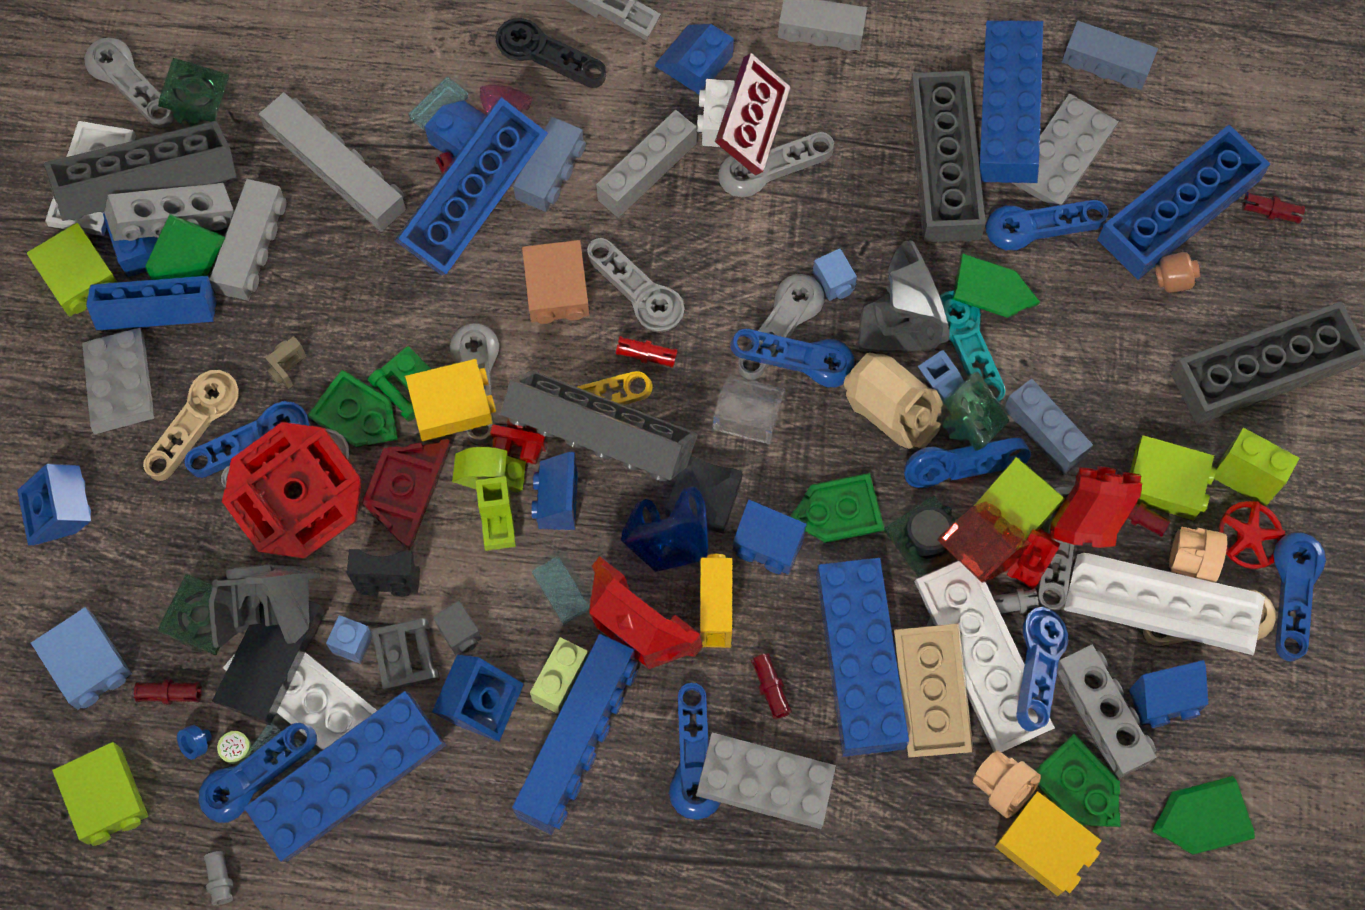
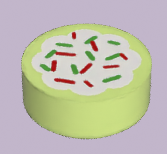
[217,731,251,765]

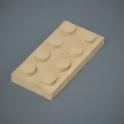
[894,623,974,758]

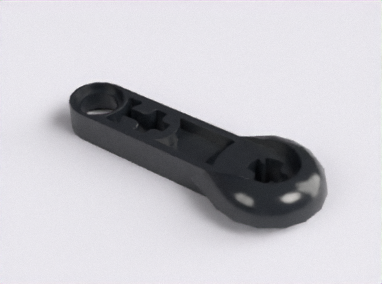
[495,18,606,88]

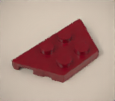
[362,439,451,550]

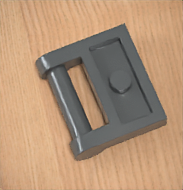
[372,618,440,692]

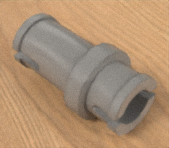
[992,588,1039,614]
[204,851,233,905]

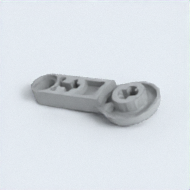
[84,37,175,128]
[718,132,834,197]
[587,238,685,333]
[738,274,824,380]
[449,323,499,445]
[1037,487,1074,612]

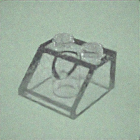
[713,374,786,444]

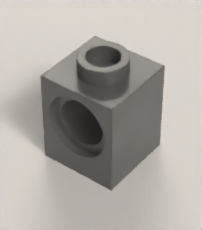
[433,600,482,655]

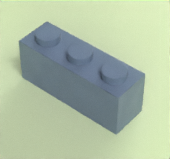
[1062,21,1158,90]
[513,117,586,212]
[1004,379,1093,475]

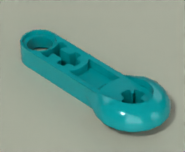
[940,291,1006,407]

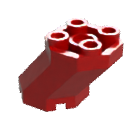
[1050,466,1143,548]

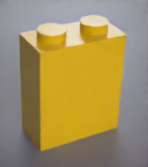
[405,359,496,441]
[700,554,732,648]
[995,791,1101,896]

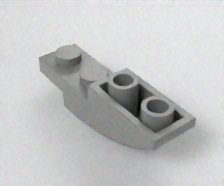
[566,0,661,41]

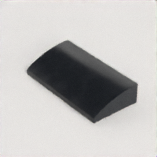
[212,601,325,725]

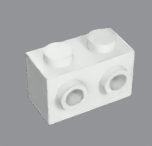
[697,79,735,147]

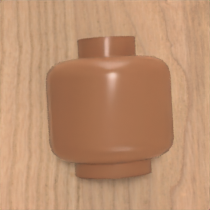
[1155,252,1200,293]

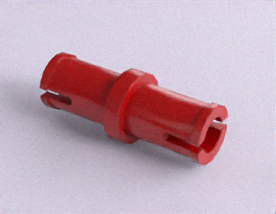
[616,336,678,368]

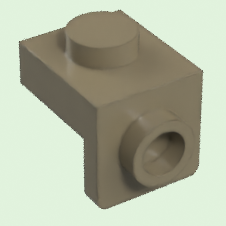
[265,336,306,389]

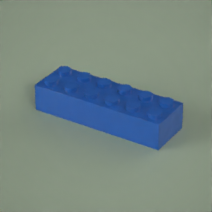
[980,21,1043,183]
[394,97,548,275]
[1097,125,1270,280]
[816,558,909,757]
[512,634,638,835]
[244,691,446,862]

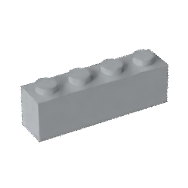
[596,110,697,218]
[209,179,287,301]

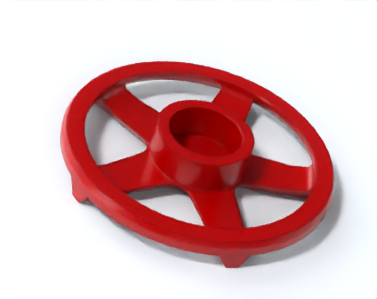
[1219,501,1285,569]

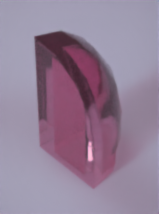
[480,85,533,112]

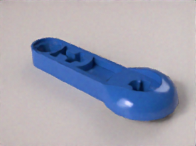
[986,200,1108,250]
[730,329,855,388]
[185,401,309,478]
[904,438,1031,488]
[1274,533,1326,661]
[1016,607,1068,732]
[669,683,721,820]
[198,723,317,823]

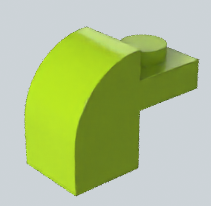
[452,447,526,492]
[475,476,516,551]

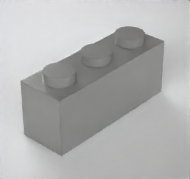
[778,0,867,51]

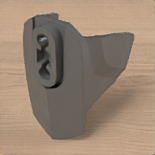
[858,241,950,353]
[209,564,320,648]

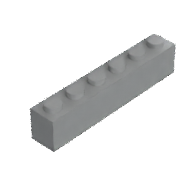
[259,92,406,232]

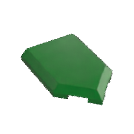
[145,214,225,280]
[952,253,1040,318]
[307,370,398,448]
[790,473,885,543]
[1035,734,1121,827]
[1151,776,1255,855]

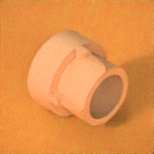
[1169,527,1227,583]
[973,750,1041,818]

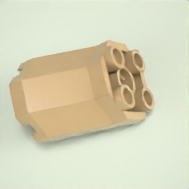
[844,353,943,449]

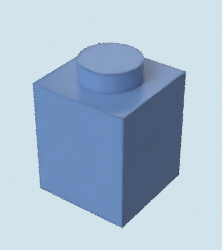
[813,248,857,301]
[918,350,967,402]
[326,615,373,664]

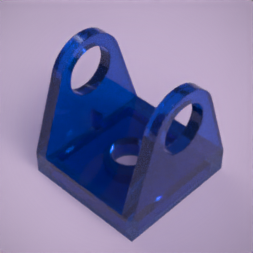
[621,486,708,572]

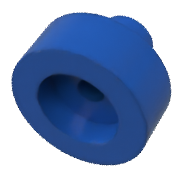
[177,725,212,760]

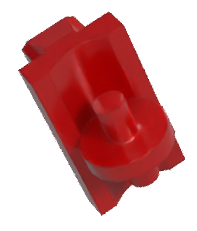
[490,419,548,465]
[1007,529,1061,589]

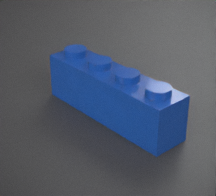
[86,276,217,330]

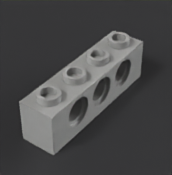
[104,183,234,241]
[1057,644,1157,779]

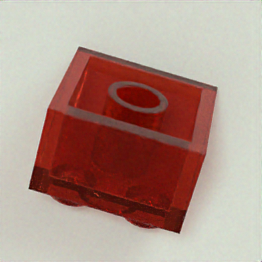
[937,501,1031,583]

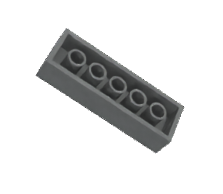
[909,71,986,242]
[44,121,237,221]
[1171,301,1365,425]
[500,370,698,481]

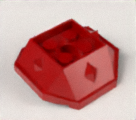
[222,422,362,558]
[589,556,703,669]

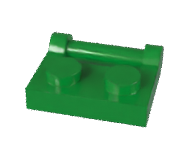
[368,346,431,422]

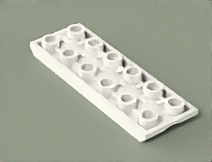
[1064,553,1265,655]

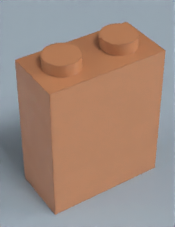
[522,240,590,324]

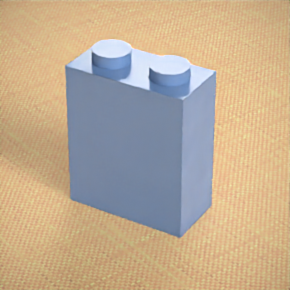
[31,607,132,710]

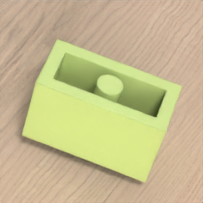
[530,637,589,714]

